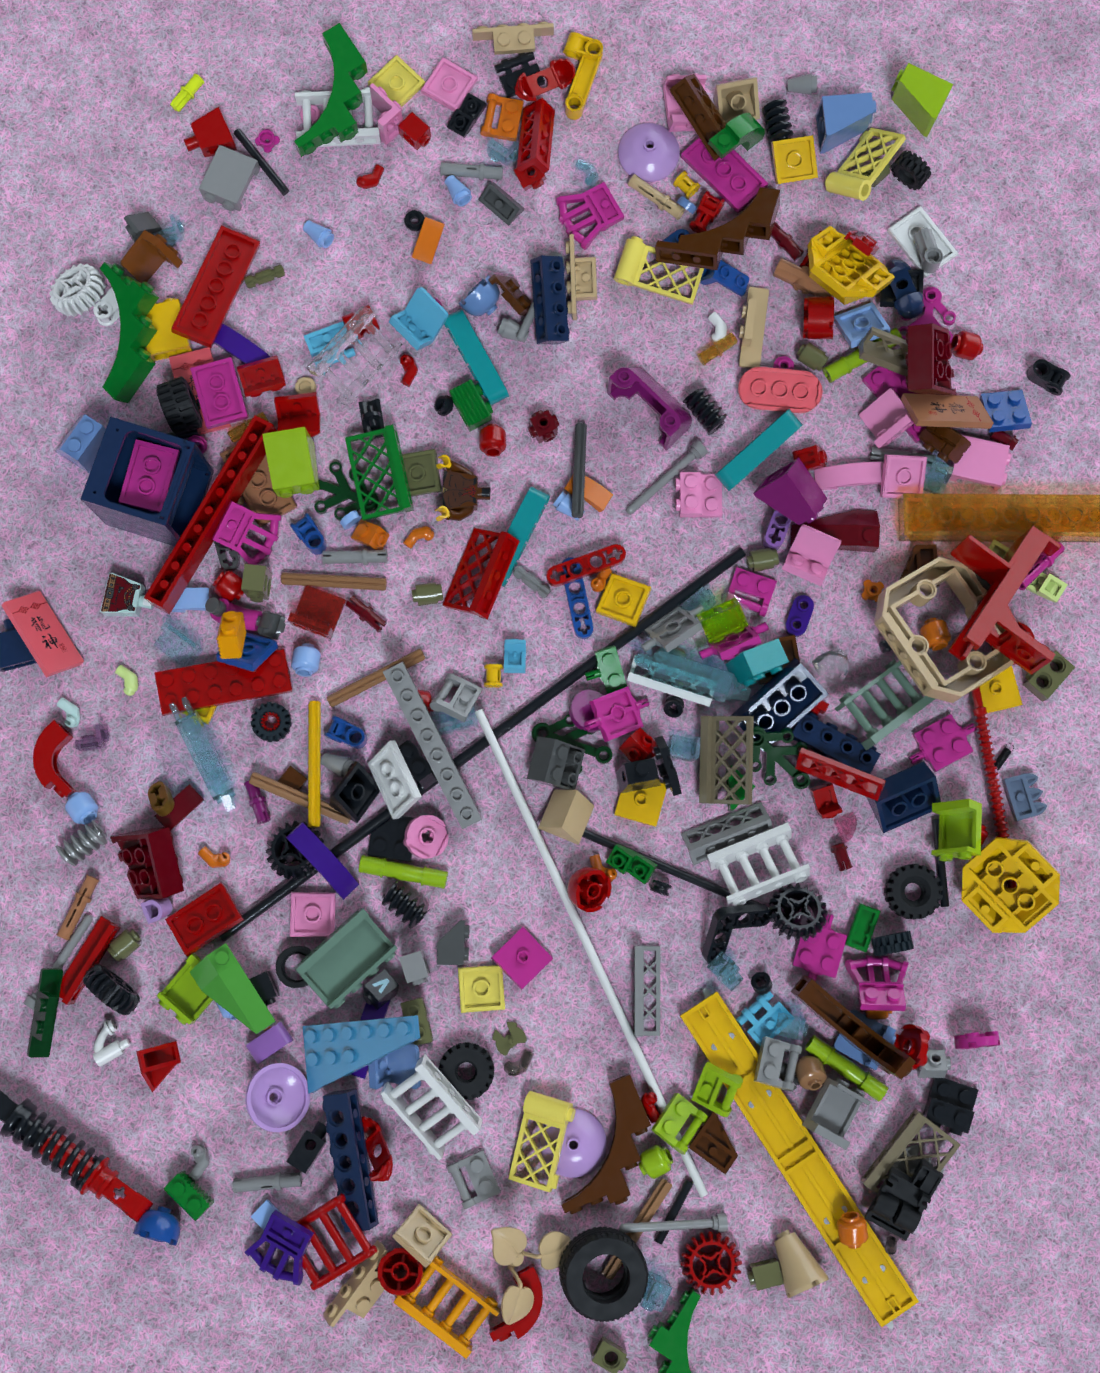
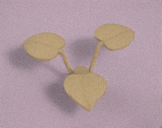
[491,1227,571,1325]

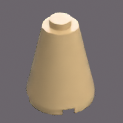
[774,1229,829,1299]

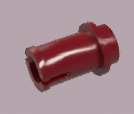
[990,431,1019,451]
[831,842,853,871]

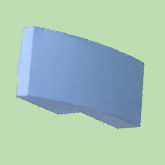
[163,588,209,613]

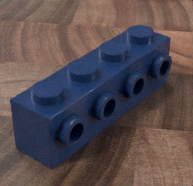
[530,255,570,345]
[792,712,881,774]

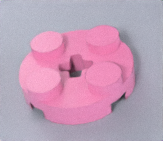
[403,815,449,859]

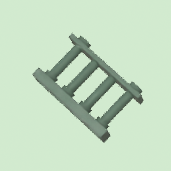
[834,659,935,750]

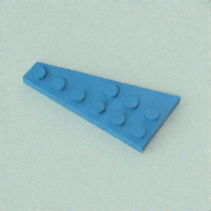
[303,1015,420,1094]

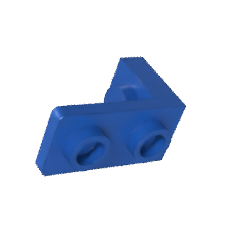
[700,260,750,296]

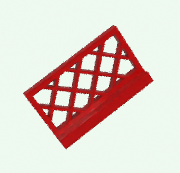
[442,528,520,620]

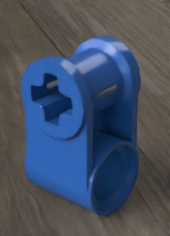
[290,513,327,555]
[324,716,368,749]

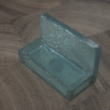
[154,622,203,667]
[431,707,478,735]

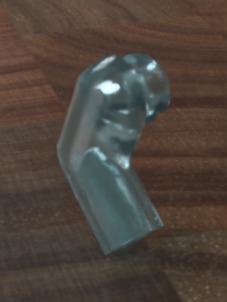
[575,158,599,186]

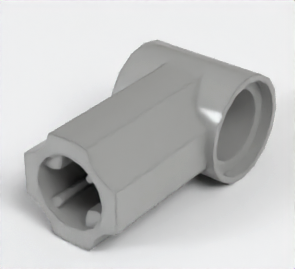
[913,228,943,274]

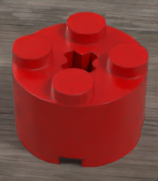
[803,297,834,339]

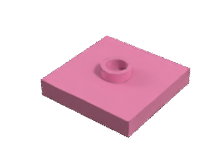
[421,57,478,112]
[880,454,927,499]
[290,892,336,937]

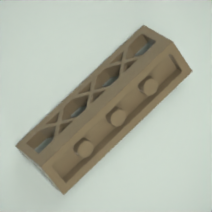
[859,327,908,376]

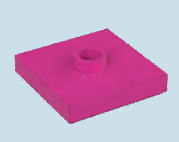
[491,927,554,990]

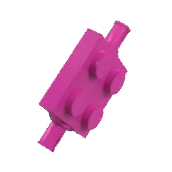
[698,622,769,661]
[584,686,650,742]
[908,714,977,773]
[792,914,847,982]

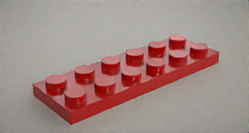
[171,225,260,348]
[154,649,292,716]

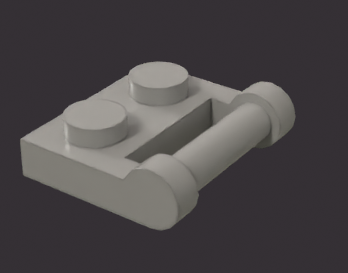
[430,673,483,723]
[754,1036,802,1092]
[446,1150,501,1209]

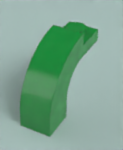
[708,113,765,159]

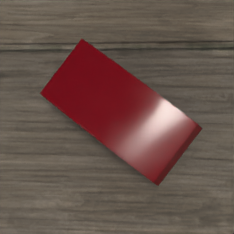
[154,784,204,831]

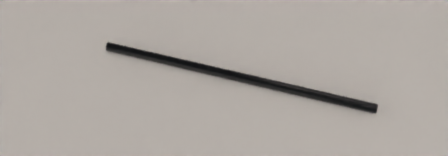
[582,829,801,925]

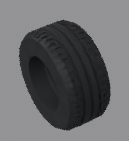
[559,1226,648,1322]

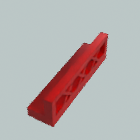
[517,98,555,173]
[795,748,886,801]
[59,916,121,1005]

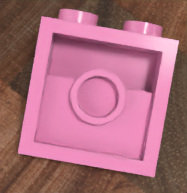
[675,472,723,517]

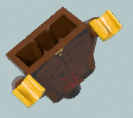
[435,455,491,521]

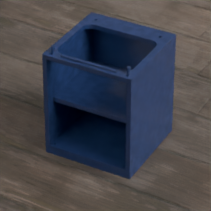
[81,417,214,546]

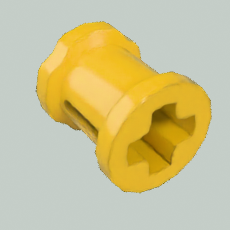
[673,171,701,199]
[484,664,503,688]

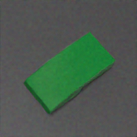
[606,844,658,884]

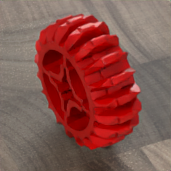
[680,1231,742,1295]

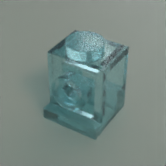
[707,951,743,992]
[640,1271,673,1312]

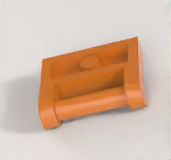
[480,93,524,142]

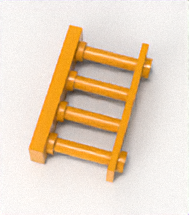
[393,1255,500,1359]

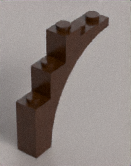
[790,975,916,1080]
[561,1073,651,1214]

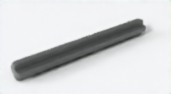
[572,423,587,518]

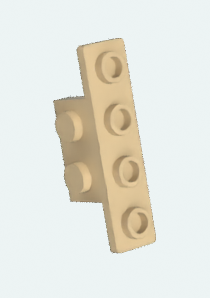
[472,22,554,55]
[566,234,597,320]
[739,287,769,369]
[323,1240,388,1327]

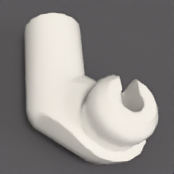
[708,312,727,343]

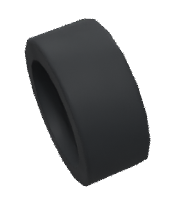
[276,946,312,988]

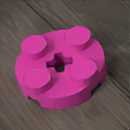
[954,1031,1000,1049]

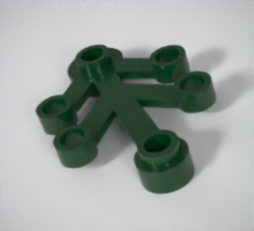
[314,462,379,521]
[532,714,612,774]
[745,726,810,789]

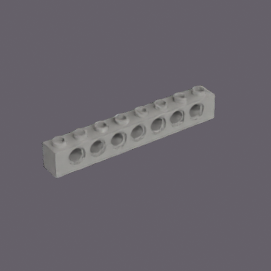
[383,661,482,829]

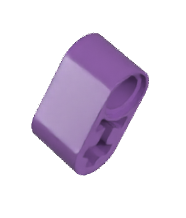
[763,511,791,550]
[246,1022,293,1064]

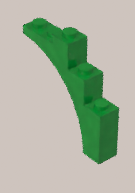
[294,23,368,157]
[100,262,159,403]
[647,1287,701,1373]

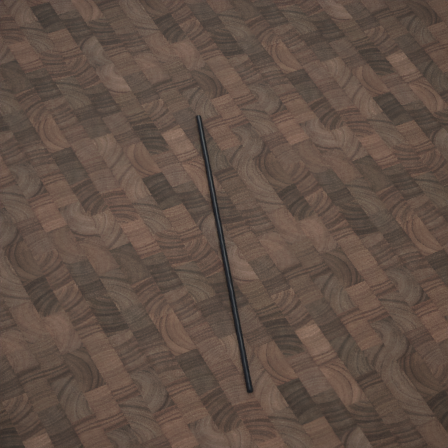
[219,547,746,942]

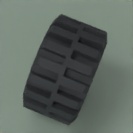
[156,376,202,436]

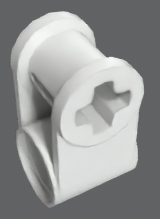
[93,287,120,326]

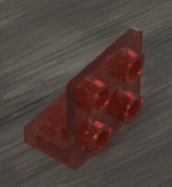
[288,585,346,640]

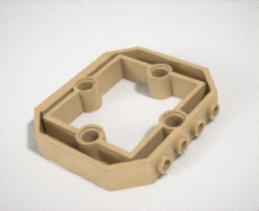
[874,557,1014,703]

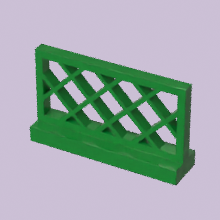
[345,424,414,521]

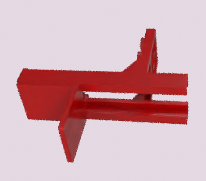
[948,526,1061,675]

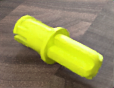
[170,73,204,112]

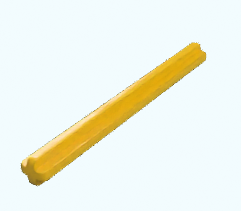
[308,701,321,828]

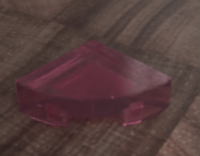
[835,815,857,843]

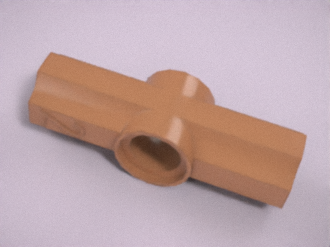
[773,258,832,297]

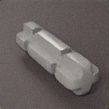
[513,566,551,598]

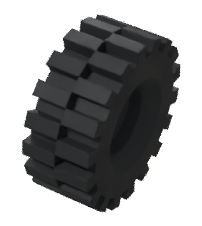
[884,864,943,920]
[438,1042,495,1100]

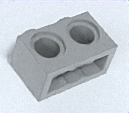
[399,950,431,986]

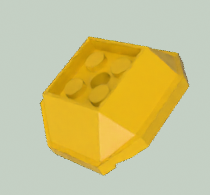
[807,226,895,305]
[961,837,1060,933]

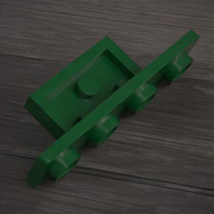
[27,968,63,1058]

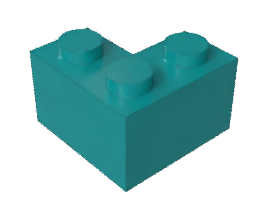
[725,638,789,688]

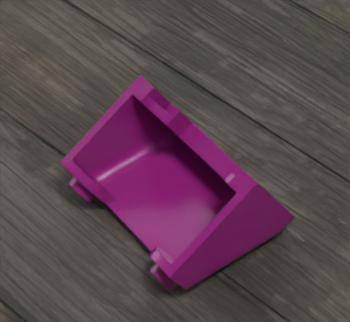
[607,367,692,451]

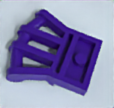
[244,1210,314,1286]

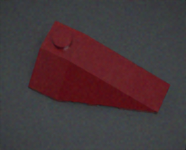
[790,509,880,553]

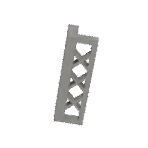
[681,802,773,865]
[634,946,660,1036]

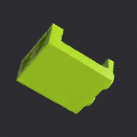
[931,799,982,862]
[156,954,213,1025]

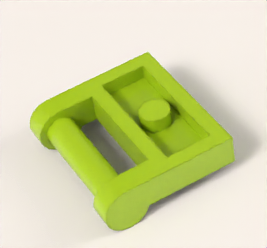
[691,1062,743,1117]
[651,1093,708,1155]

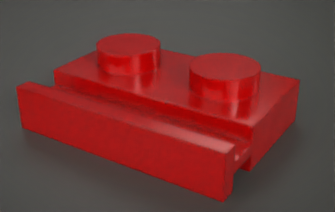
[844,230,879,256]

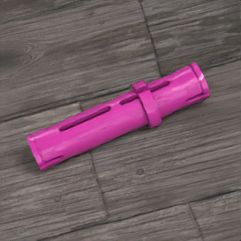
[1018,541,1065,590]

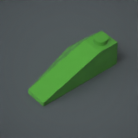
[190,943,276,1035]

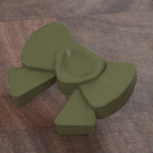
[492,1022,527,1056]

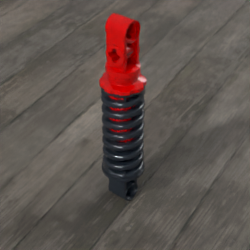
[0,1090,153,1222]

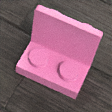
[369,83,403,145]
[859,388,914,448]
[782,524,841,586]

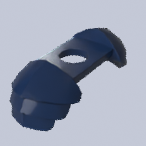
[886,259,924,319]

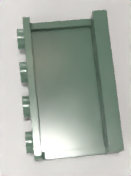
[294,908,398,1009]

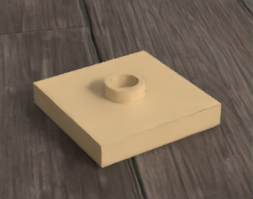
[392,1204,452,1268]

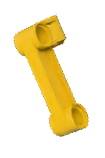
[563,32,603,120]

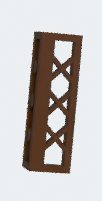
[669,74,726,161]

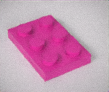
[190,357,249,429]
[118,439,180,513]

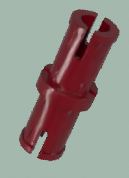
[771,222,804,261]
[345,595,387,633]

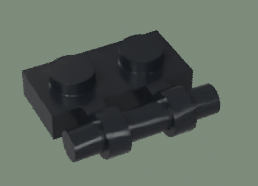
[494,52,545,98]

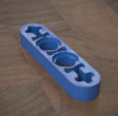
[562,557,593,639]

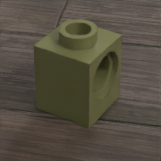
[747,1258,784,1291]
[591,1336,628,1373]

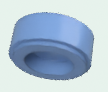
[677,196,697,214]

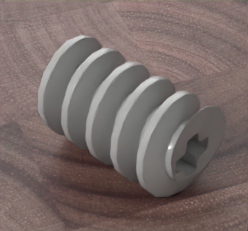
[55,820,107,866]

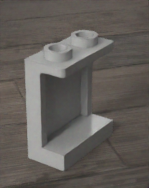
[199,145,260,212]
[802,1077,870,1150]

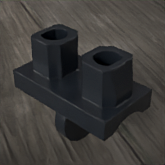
[358,399,385,440]

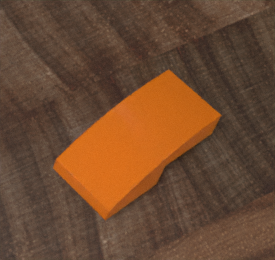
[412,217,445,264]
[564,475,613,512]

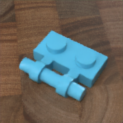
[304,321,356,370]
[736,992,794,1047]

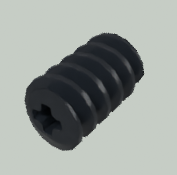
[762,99,794,146]
[683,387,727,435]
[382,881,430,929]

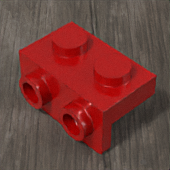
[237,355,286,397]

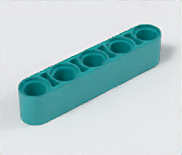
[444,309,509,406]
[715,409,803,491]
[502,486,550,587]

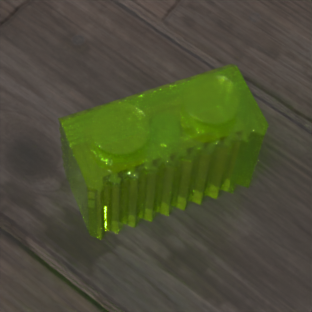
[696,597,748,643]

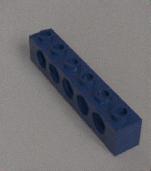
[322,1089,379,1233]

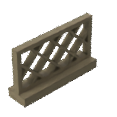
[699,716,754,805]
[861,1108,961,1193]

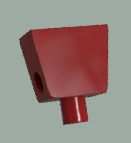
[184,107,237,157]

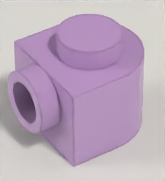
[140,897,172,924]

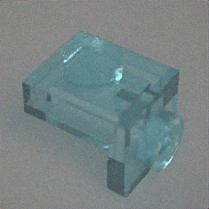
[487,139,519,167]
[153,215,185,247]
[923,461,954,496]
[680,586,716,620]
[668,734,700,762]
[774,1012,808,1041]

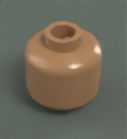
[795,1056,827,1091]

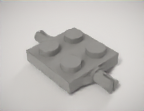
[641,604,705,653]

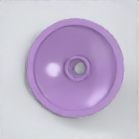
[618,123,680,182]
[245,1063,310,1132]
[540,1109,607,1178]

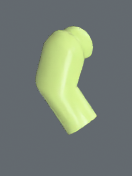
[115,665,138,696]

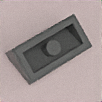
[478,183,525,226]

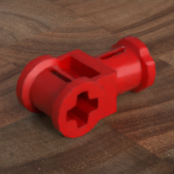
[689,190,726,233]

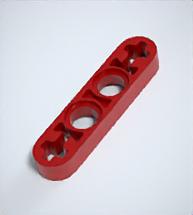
[546,544,626,587]

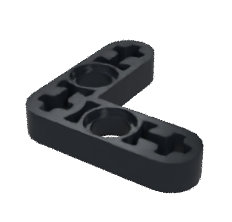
[702,904,773,965]

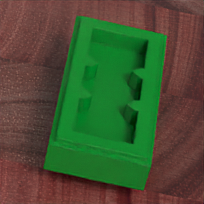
[845,903,881,953]

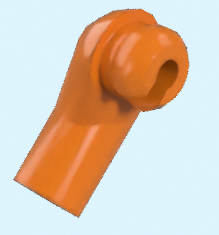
[403,526,434,549]
[590,568,612,592]
[198,846,230,868]
[589,854,617,882]

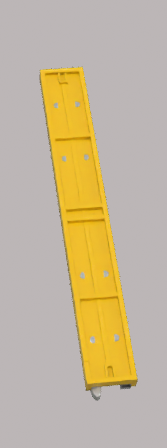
[679,988,919,1329]

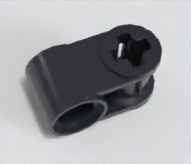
[1027,359,1071,396]

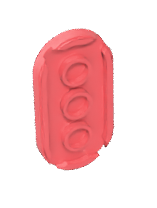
[738,367,823,413]

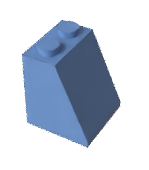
[816,92,876,154]
[55,414,106,474]

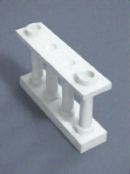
[295,87,381,147]
[707,822,810,906]
[381,1054,483,1160]

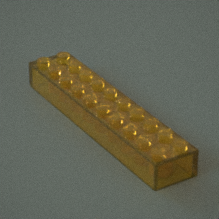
[898,493,1100,543]

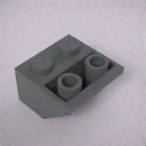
[527,737,585,790]

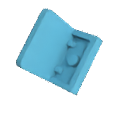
[389,287,448,351]

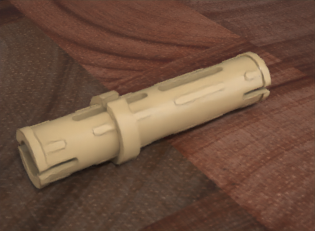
[628,174,685,220]

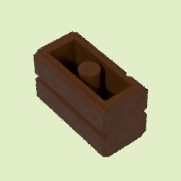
[919,426,971,464]

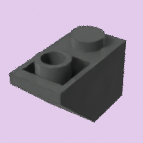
[124,212,165,243]
[437,920,470,965]

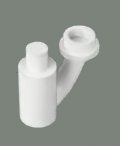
[93,1019,131,1067]

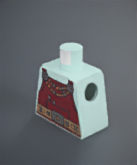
[100,572,154,617]

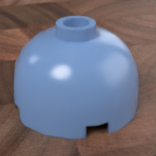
[458,275,500,316]

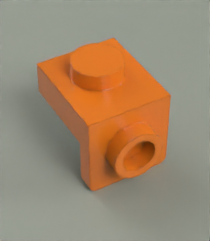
[351,519,389,550]

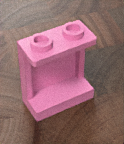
[663,73,707,132]
[947,435,1011,491]

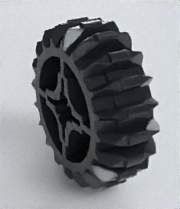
[266,821,324,880]
[768,883,828,942]
[83,964,140,1015]

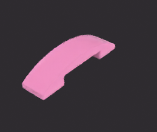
[814,462,884,490]

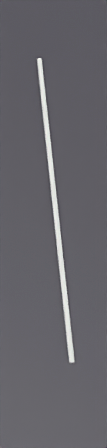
[474,709,708,1197]

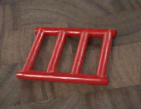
[296,1194,377,1291]

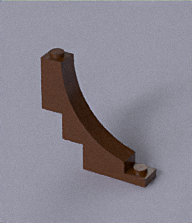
[655,187,780,270]

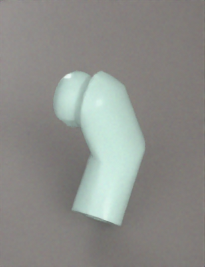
[57,697,80,728]

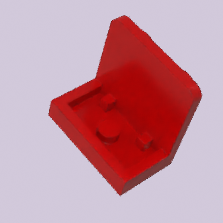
[274,392,321,437]

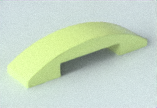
[989,539,1068,603]

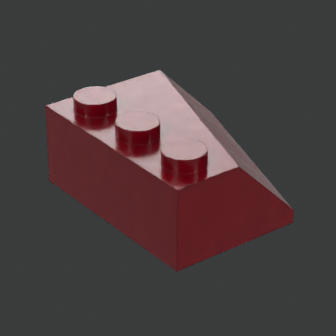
[906,323,957,395]
[110,827,184,899]

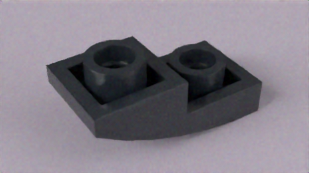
[447,93,487,138]

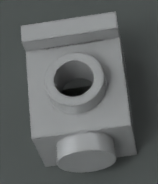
[917,1050,951,1078]

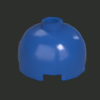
[133,1206,181,1246]

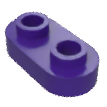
[785,595,814,637]

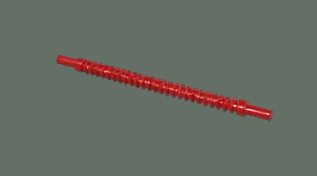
[972,686,1017,888]

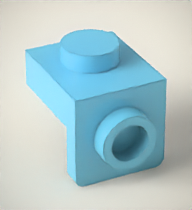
[504,639,526,673]

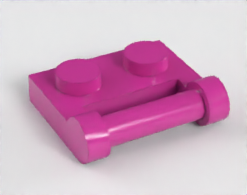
[724,567,777,617]

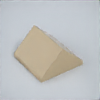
[713,77,760,123]
[538,790,594,845]

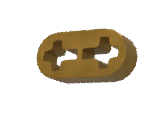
[148,781,174,817]

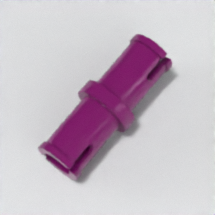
[244,781,271,824]

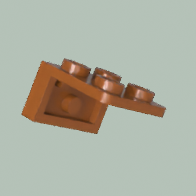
[121,230,183,283]

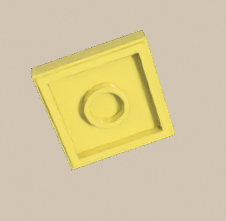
[368,55,426,107]
[458,965,505,1013]

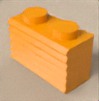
[216,611,246,659]

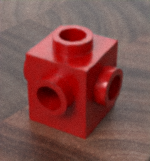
[514,157,548,191]
[619,727,656,762]

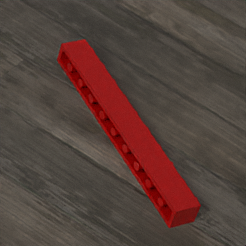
[144,415,277,615]

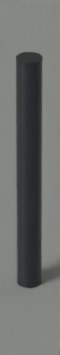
[234,129,289,196]
[932,819,949,907]

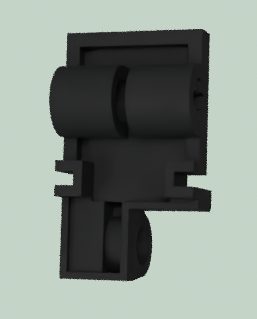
[865,1159,944,1240]

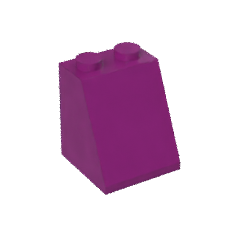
[753,458,827,525]

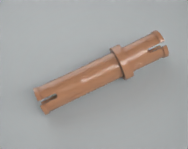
[56,874,100,940]

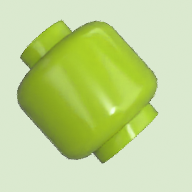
[638,1145,673,1179]

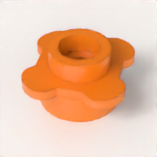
[861,579,884,602]

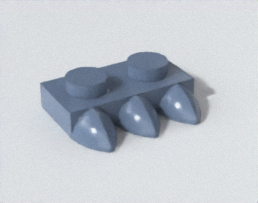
[1002,773,1047,822]

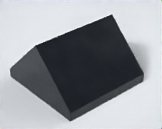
[329,761,380,823]

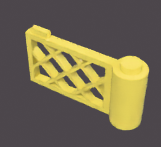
[825,128,906,201]
[614,236,704,305]
[508,1091,576,1193]

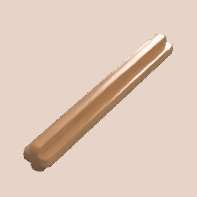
[281,572,387,591]
[327,649,425,707]
[249,772,350,825]
[602,1178,672,1280]

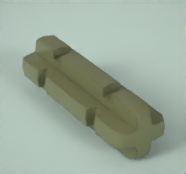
[244,265,285,289]

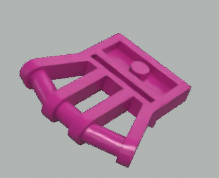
[556,182,624,250]
[211,500,282,565]
[845,955,909,1011]

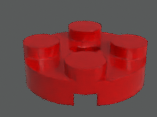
[893,1024,930,1070]

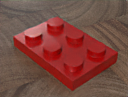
[165,883,244,957]

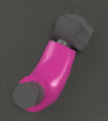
[205,597,286,640]

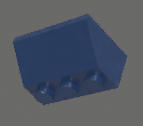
[867,761,941,833]

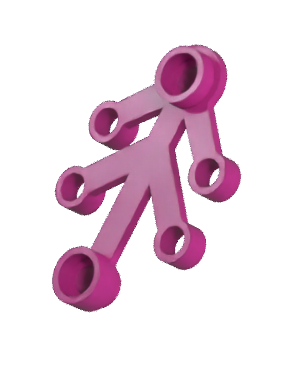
[898,287,956,343]

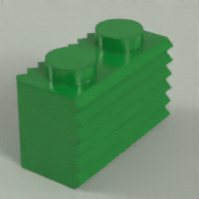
[449,380,493,432]
[164,1171,214,1221]

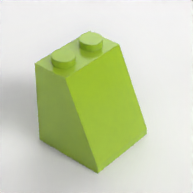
[891,63,953,137]
[263,427,320,498]

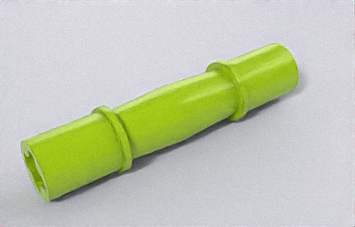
[823,328,903,383]
[359,855,448,889]
[804,1035,888,1102]

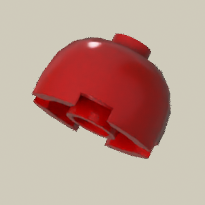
[567,867,612,912]
[378,1248,424,1296]

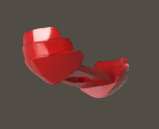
[515,59,575,101]
[361,1116,393,1182]

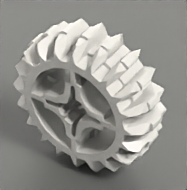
[49,263,106,317]

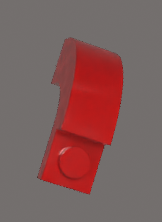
[33,720,76,798]
[489,1263,543,1342]

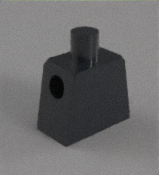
[616,758,661,794]
[286,1121,327,1175]

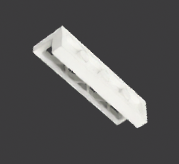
[627,655,717,707]

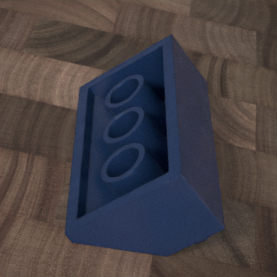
[731,658,829,752]

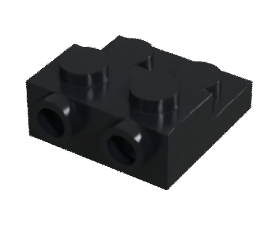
[923,1078,979,1136]

